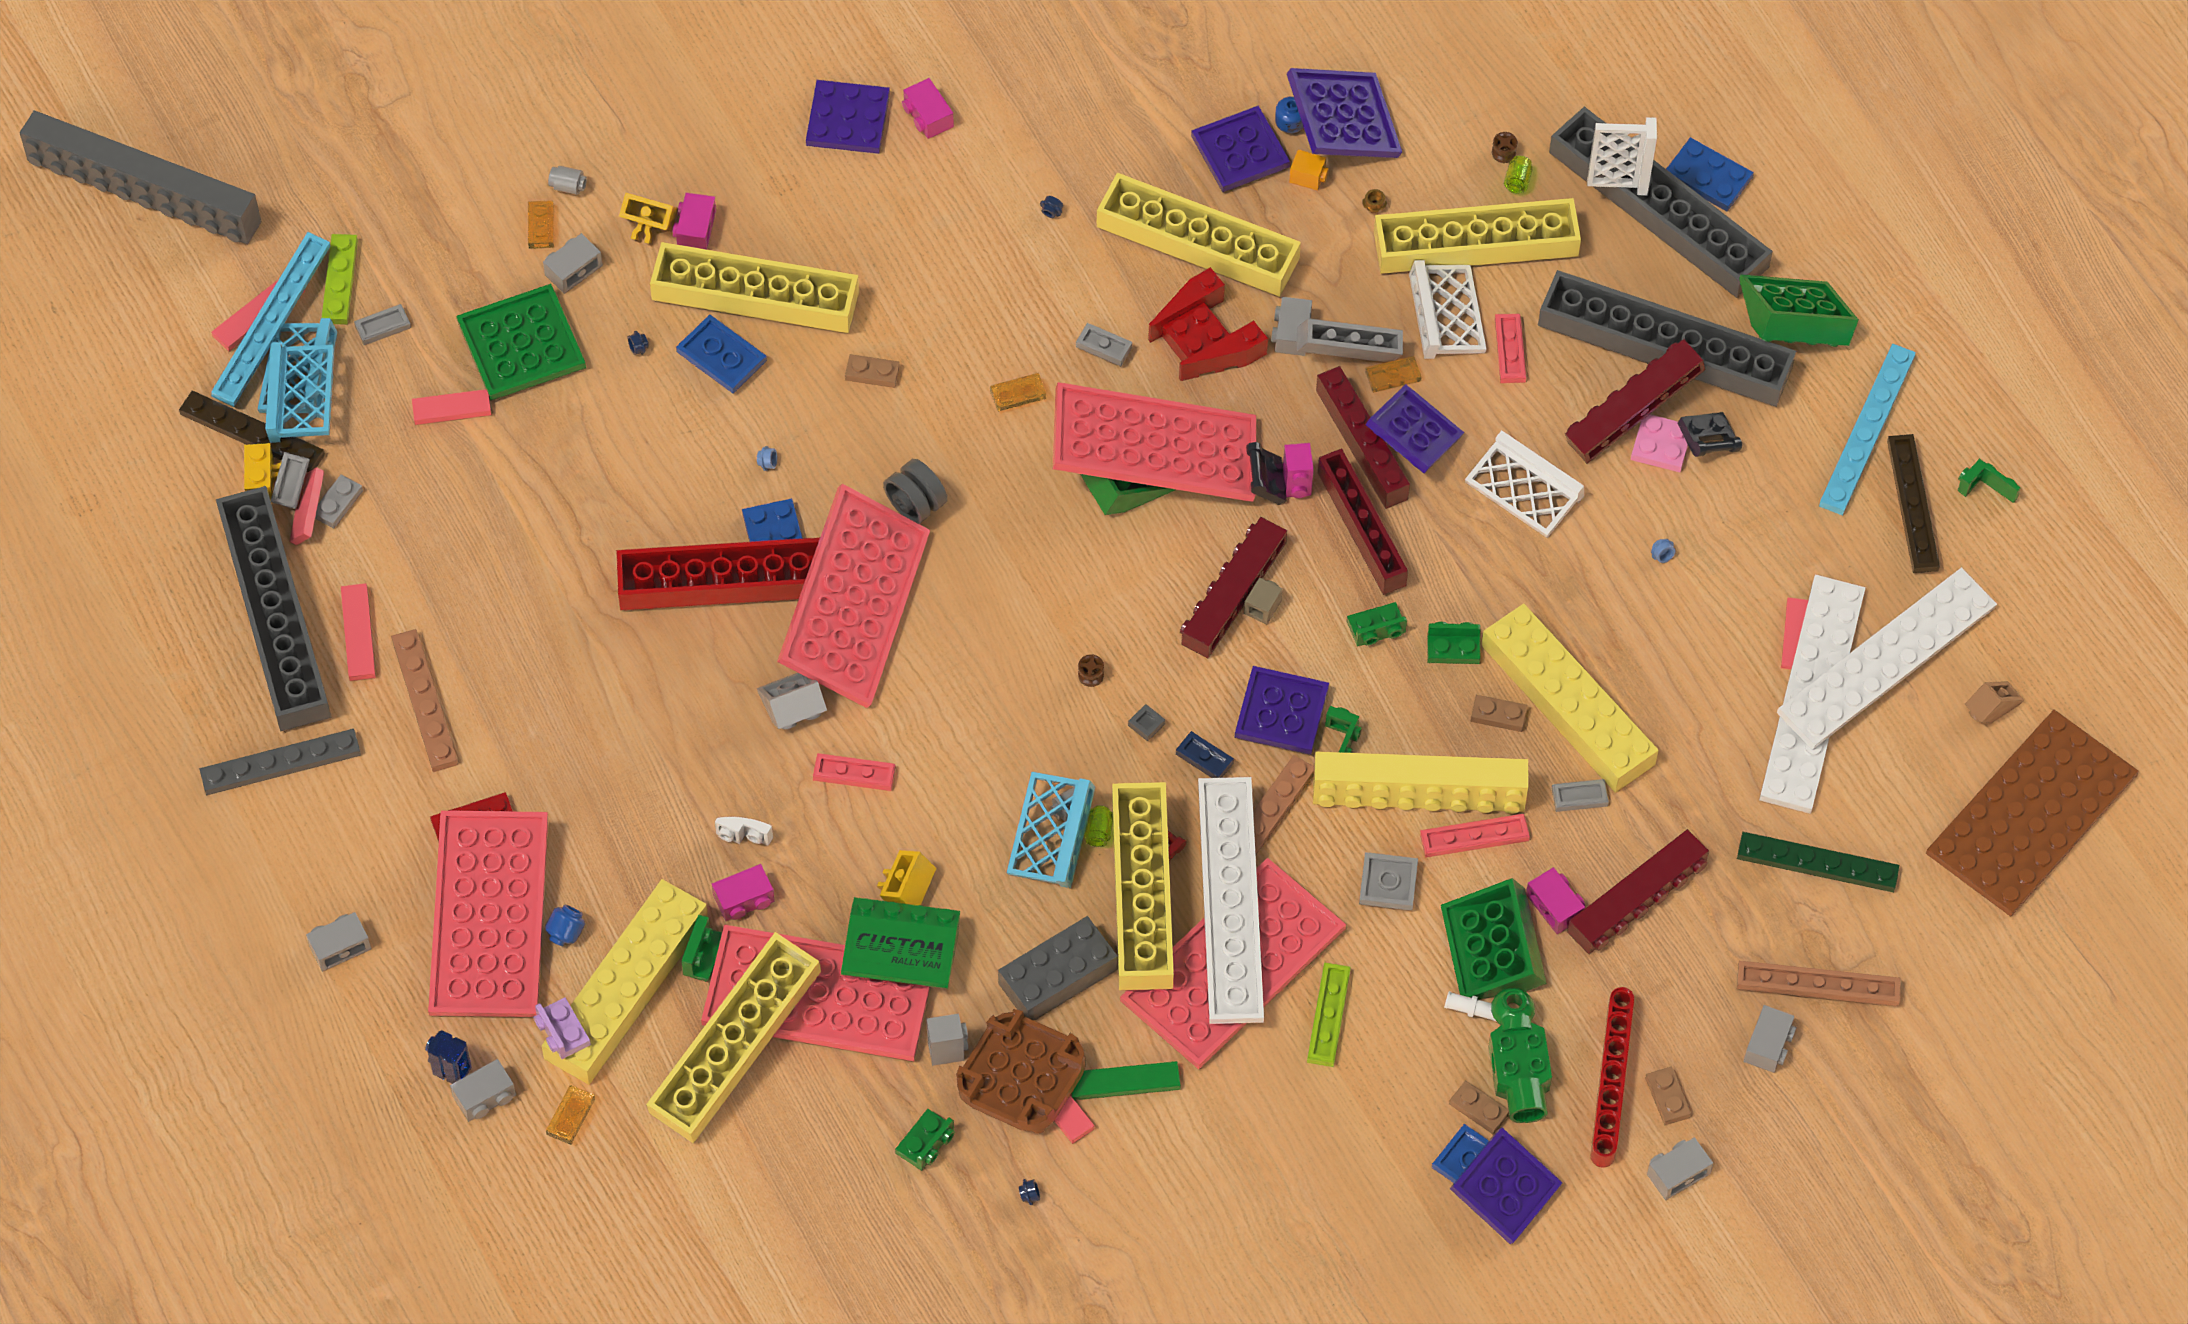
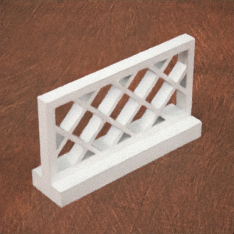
[1587,117,1657,195]
[1409,260,1486,359]
[1465,430,1584,538]

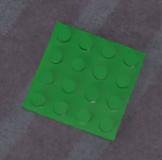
[456,284,586,401]

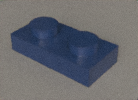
[1176,731,1234,778]

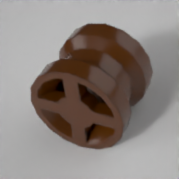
[1492,132,1518,163]
[1078,654,1104,687]

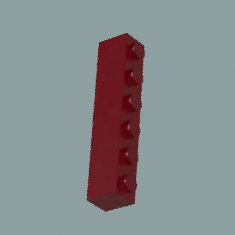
[1565,339,1706,464]
[1316,366,1410,509]
[1317,448,1408,595]
[1180,517,1287,659]
[1567,829,1709,954]

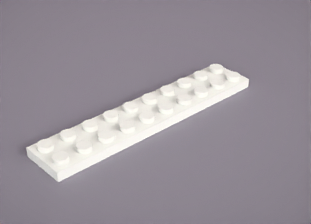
[1777,567,1997,750]
[1759,575,1866,814]
[1198,777,1264,1024]

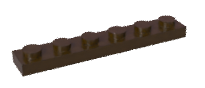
[179,390,325,472]
[1887,434,1940,573]

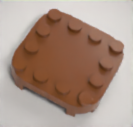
[956,1009,1086,1134]

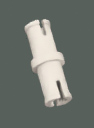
[1444,991,1497,1022]

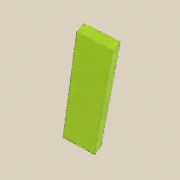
[1307,962,1351,1067]

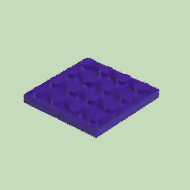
[1287,68,1402,158]

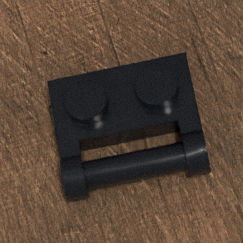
[1677,412,1742,457]
[1246,442,1287,505]

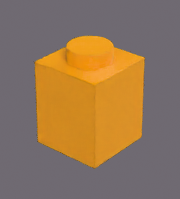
[1289,149,1329,191]

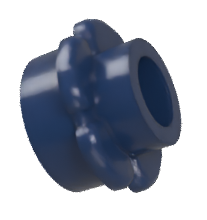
[1040,196,1064,218]
[627,331,649,355]
[1019,1179,1040,1205]

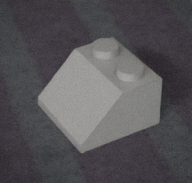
[757,673,827,729]

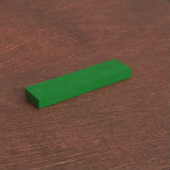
[1071,1061,1181,1100]

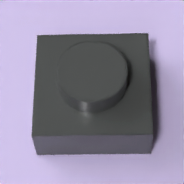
[1128,704,1165,741]

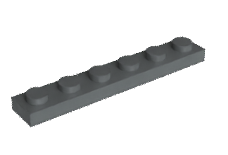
[199,729,361,796]

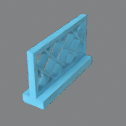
[258,318,338,418]
[265,342,335,443]
[1007,772,1096,888]

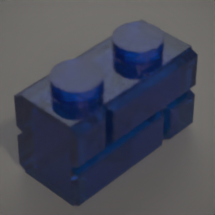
[425,1030,472,1084]

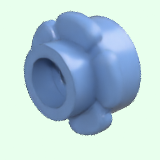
[757,446,777,471]
[1651,539,1676,563]

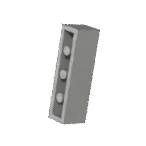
[1297,319,1403,363]

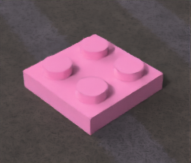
[1631,414,1688,472]

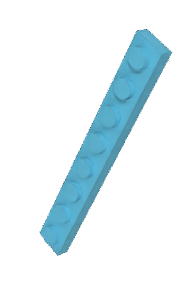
[211,232,330,407]
[1819,343,1916,516]

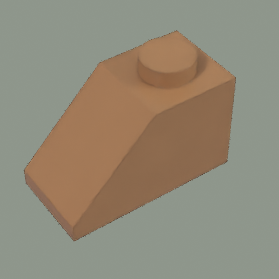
[1965,681,2024,723]

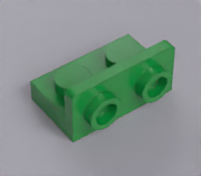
[1347,602,1407,647]
[1427,621,1481,664]
[681,915,722,982]
[895,1108,955,1171]

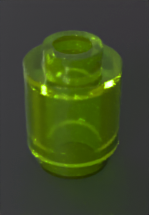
[1504,156,1533,194]
[1084,806,1113,847]

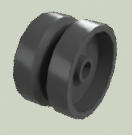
[883,458,948,524]

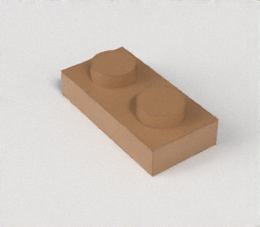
[845,354,900,388]
[1470,694,1527,732]
[1645,1066,1691,1126]
[1449,1080,1509,1135]

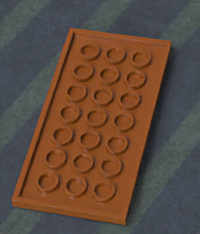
[1926,709,2139,917]

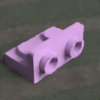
[533,998,591,1059]

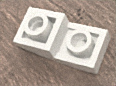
[715,817,773,846]

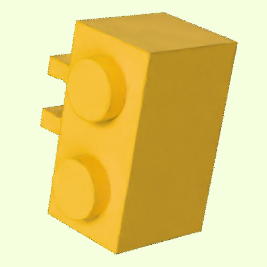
[619,192,678,244]
[244,443,281,501]
[877,850,936,905]

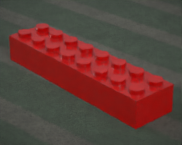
[616,537,820,610]

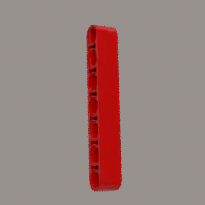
[1590,987,1634,1168]

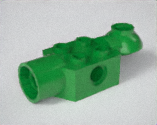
[1488,988,1552,1123]

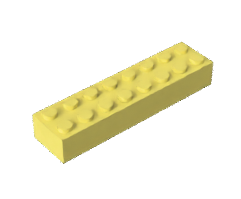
[1097,173,1301,297]
[1374,198,1581,274]
[650,242,859,333]
[1481,604,1659,793]
[1313,752,1528,814]
[1112,782,1174,990]
[542,879,708,1085]
[646,932,821,1143]

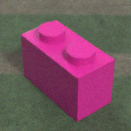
[902,78,954,139]
[673,193,716,250]
[1283,443,1313,498]
[712,864,775,922]
[1526,867,1585,934]

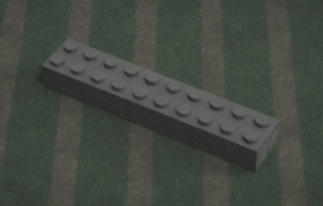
[1549,106,1773,298]
[20,110,262,245]
[1538,270,1796,407]
[216,486,332,732]

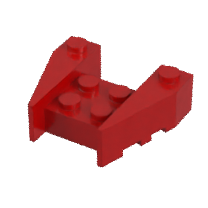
[1148,267,1268,381]

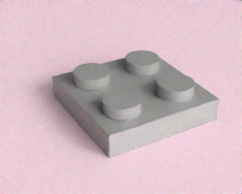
[1359,852,1418,911]

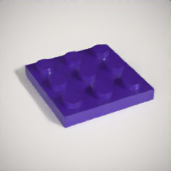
[806,80,890,154]
[1191,106,1290,193]
[1365,384,1464,474]
[1234,666,1329,755]
[1449,1127,1562,1244]

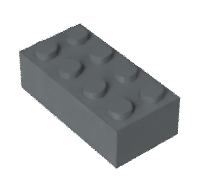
[998,916,1118,1020]

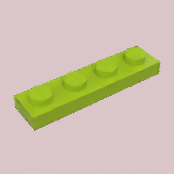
[322,234,358,325]

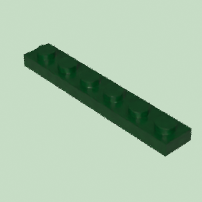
[1737,831,1900,893]

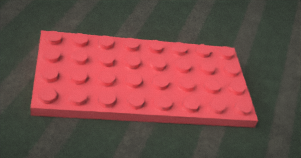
[1053,382,1256,502]
[777,484,930,708]
[428,811,548,1017]
[1120,858,1346,1070]
[701,925,930,1061]

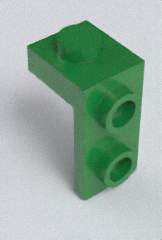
[1958,458,2021,503]
[1325,706,1362,753]

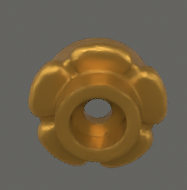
[1362,189,1387,213]

